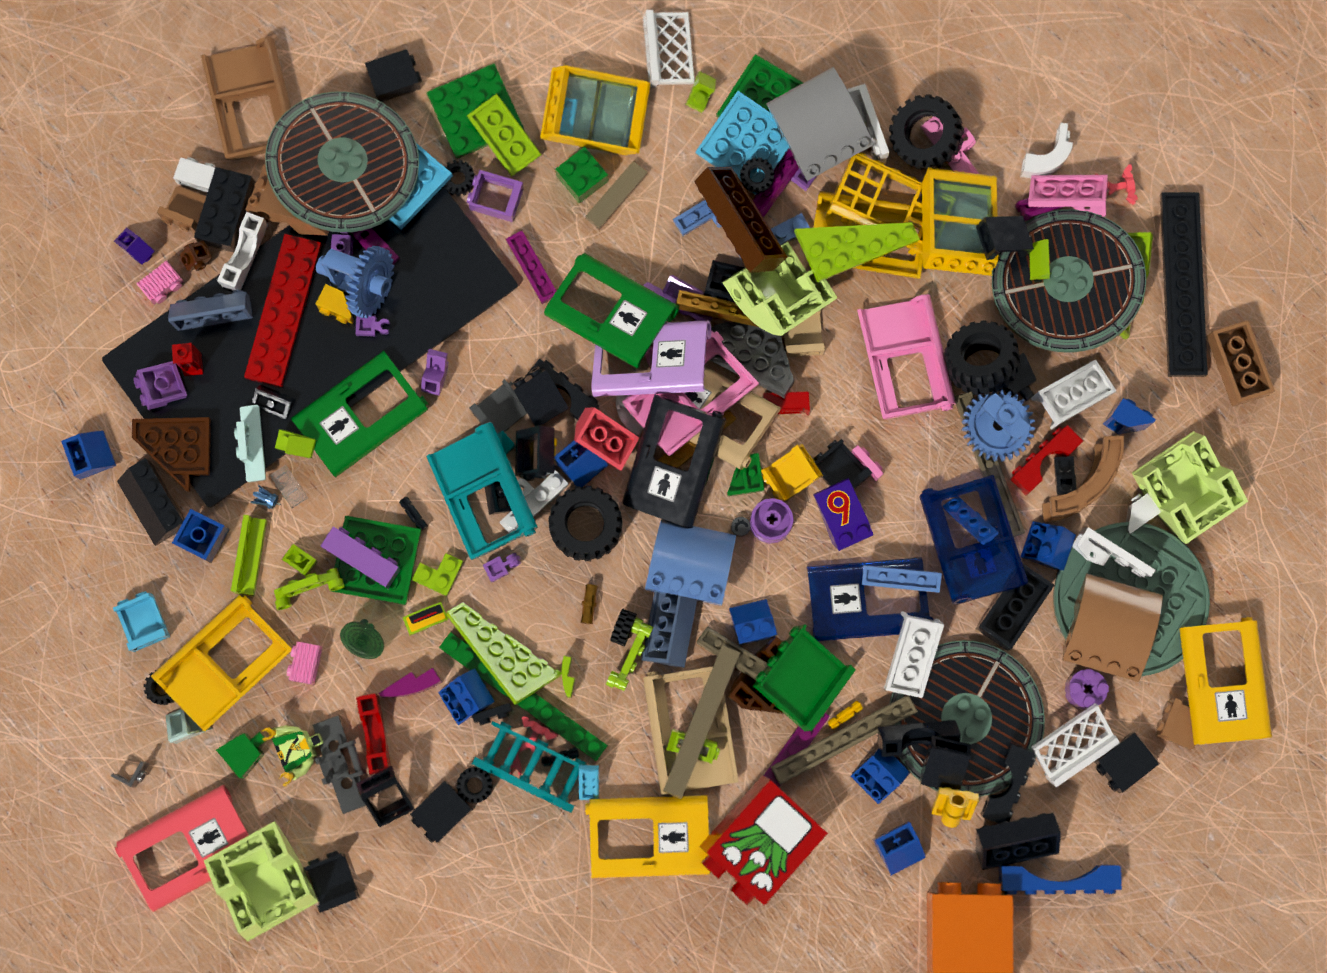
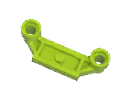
[274,568,344,610]
[606,617,654,691]

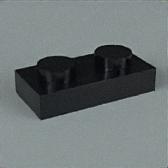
[472,703,513,726]

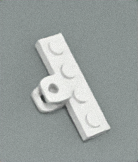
[499,470,569,533]

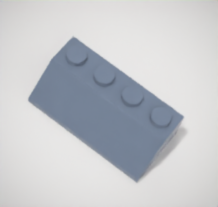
[168,290,253,331]
[641,592,697,668]

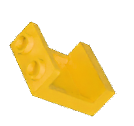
[761,444,823,502]

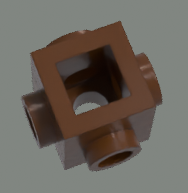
[179,241,212,271]

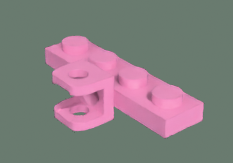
[921,117,979,174]

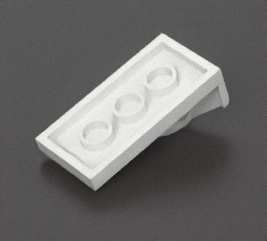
[847,84,889,165]
[1031,359,1116,430]
[1072,527,1155,577]
[884,611,944,698]

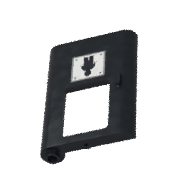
[622,394,727,528]

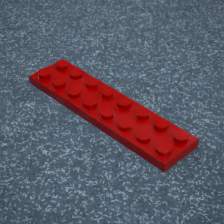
[244,234,322,387]

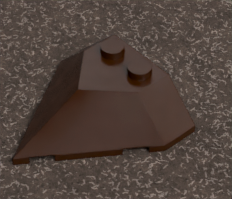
[728,636,784,714]

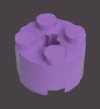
[1065,669,1109,709]

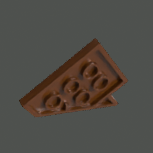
[132,417,211,492]

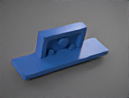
[943,495,999,544]

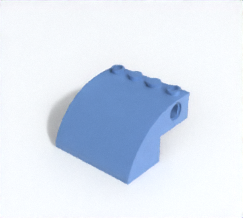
[645,519,736,606]

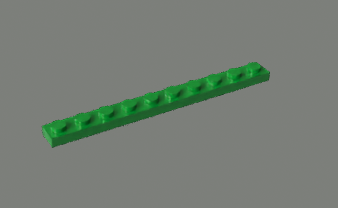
[439,632,608,762]

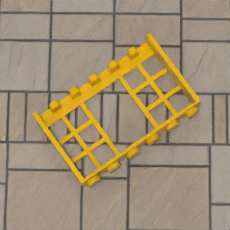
[825,152,956,255]

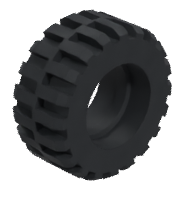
[889,94,964,170]
[945,320,1020,395]
[548,485,622,562]

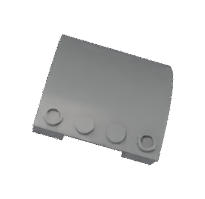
[766,67,874,181]

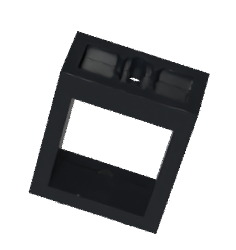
[515,425,555,481]
[356,766,415,828]

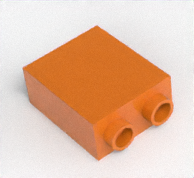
[927,882,1013,973]

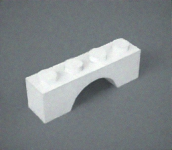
[217,212,268,291]

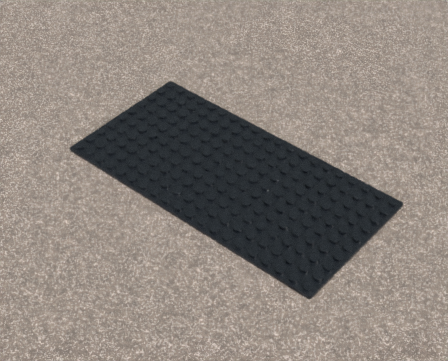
[102,186,518,508]

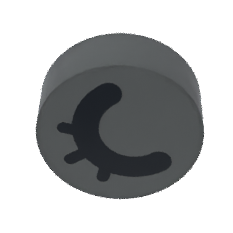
[731,517,751,537]

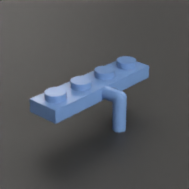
[673,200,722,236]

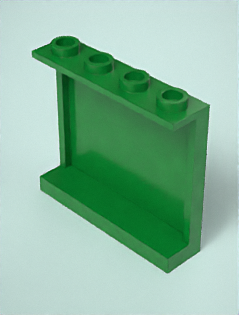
[753,624,856,731]

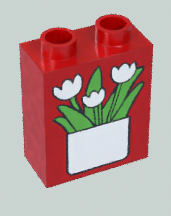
[699,775,828,906]

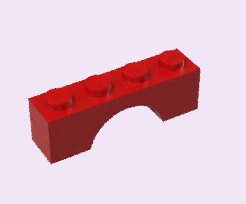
[1010,425,1083,496]
[356,693,391,775]

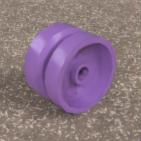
[750,498,793,544]

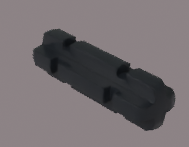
[399,497,428,531]
[541,747,579,767]

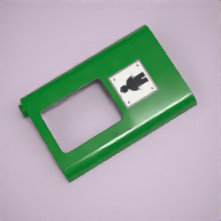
[544,253,679,369]
[291,351,429,478]

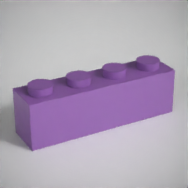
[321,527,401,589]

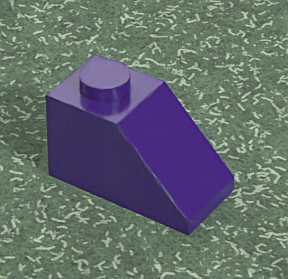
[114,227,155,265]

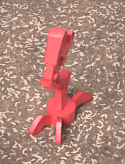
[1095,164,1138,205]
[508,716,558,775]

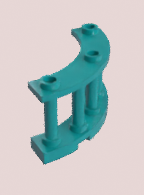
[472,721,587,813]

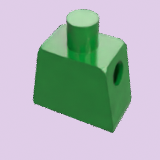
[216,731,266,779]

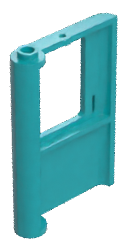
[426,422,538,560]

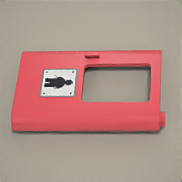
[115,785,249,912]

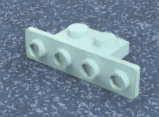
[234,405,266,482]

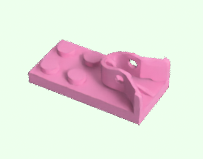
[1028,175,1108,217]

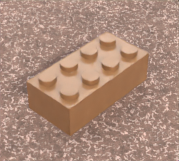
[1207,320,1275,407]

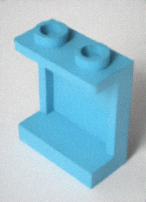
[113,591,170,652]

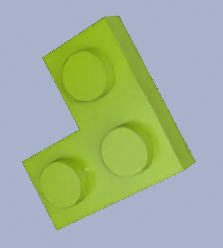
[412,553,463,596]

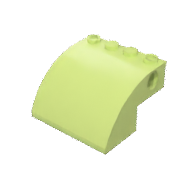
[722,242,837,336]
[1132,431,1248,544]
[204,821,318,941]

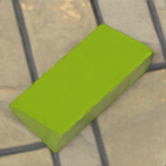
[1029,239,1050,280]

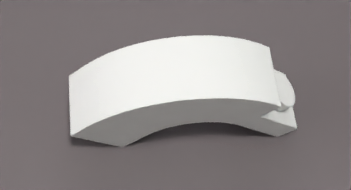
[1020,123,1073,178]

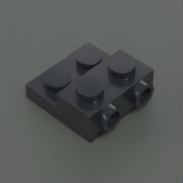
[704,260,745,302]

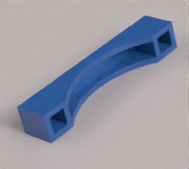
[998,865,1122,895]

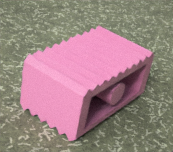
[137,261,184,305]
[287,642,322,685]

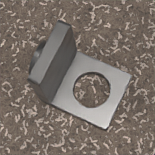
[111,761,149,787]

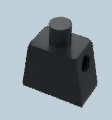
[1002,353,1036,402]

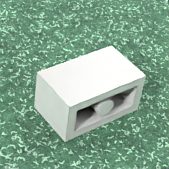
[173,157,216,193]

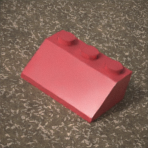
[574,407,639,471]

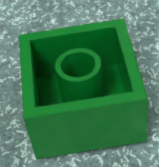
[555,146,608,204]

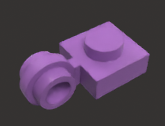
[483,553,521,583]

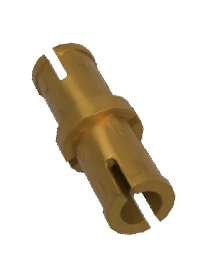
[580,584,598,624]

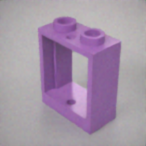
[467,170,524,222]

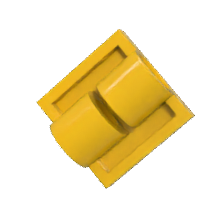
[931,787,979,828]

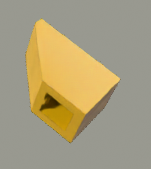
[316,284,354,324]

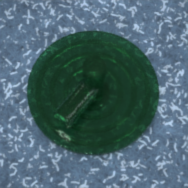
[340,619,384,659]

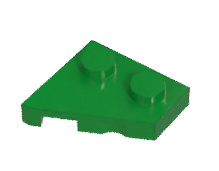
[727,453,764,497]

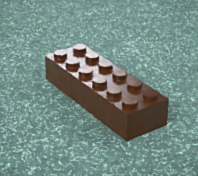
[694,167,787,273]

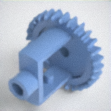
[316,246,394,318]
[961,389,1035,462]

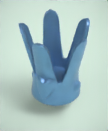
[250,484,281,509]

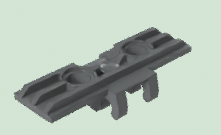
[313,716,366,814]

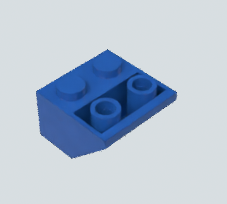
[1103,398,1156,435]
[61,430,116,480]
[554,441,608,488]
[1021,522,1076,571]
[438,668,495,725]
[851,748,910,804]
[873,822,926,875]

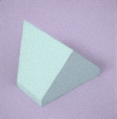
[165,709,213,744]

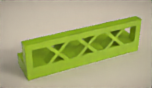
[231,515,267,596]

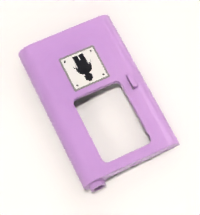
[591,320,711,397]

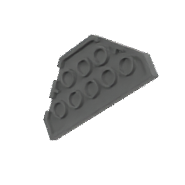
[710,322,794,398]

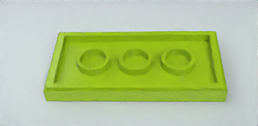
[467,94,542,177]

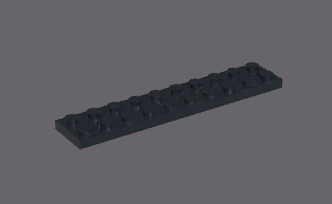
[1160,192,1208,377]

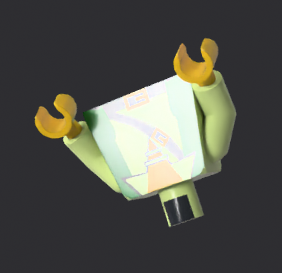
[261,725,323,786]

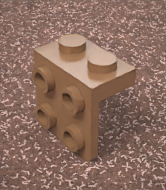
[157,186,206,232]
[1156,698,1195,749]

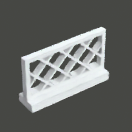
[643,10,694,87]
[1031,703,1120,787]

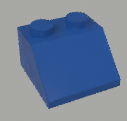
[172,509,230,563]
[729,599,777,646]

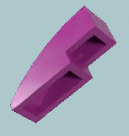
[379,668,442,698]

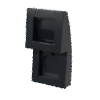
[1054,456,1077,495]

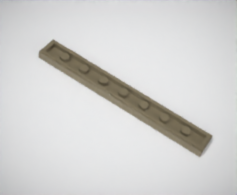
[954,391,1025,540]
[663,645,740,799]
[770,695,918,785]

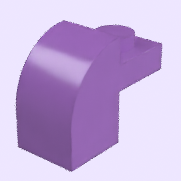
[421,349,449,395]

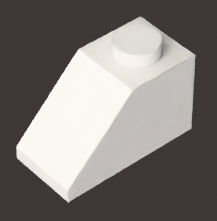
[1126,493,1161,534]

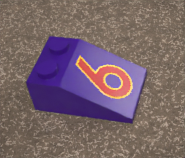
[813,478,873,551]

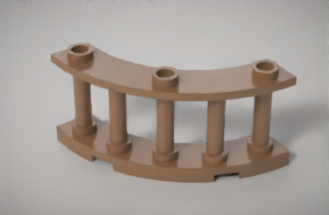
[1042,436,1124,523]

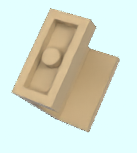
[784,310,825,357]

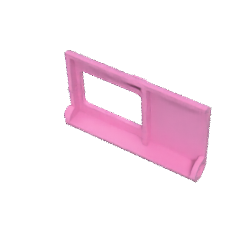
[857,294,956,419]
[622,331,759,456]

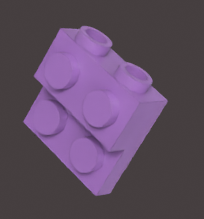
[134,361,187,410]

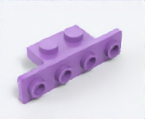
[643,275,713,322]

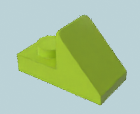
[685,71,716,113]
[275,430,316,458]
[282,544,318,576]

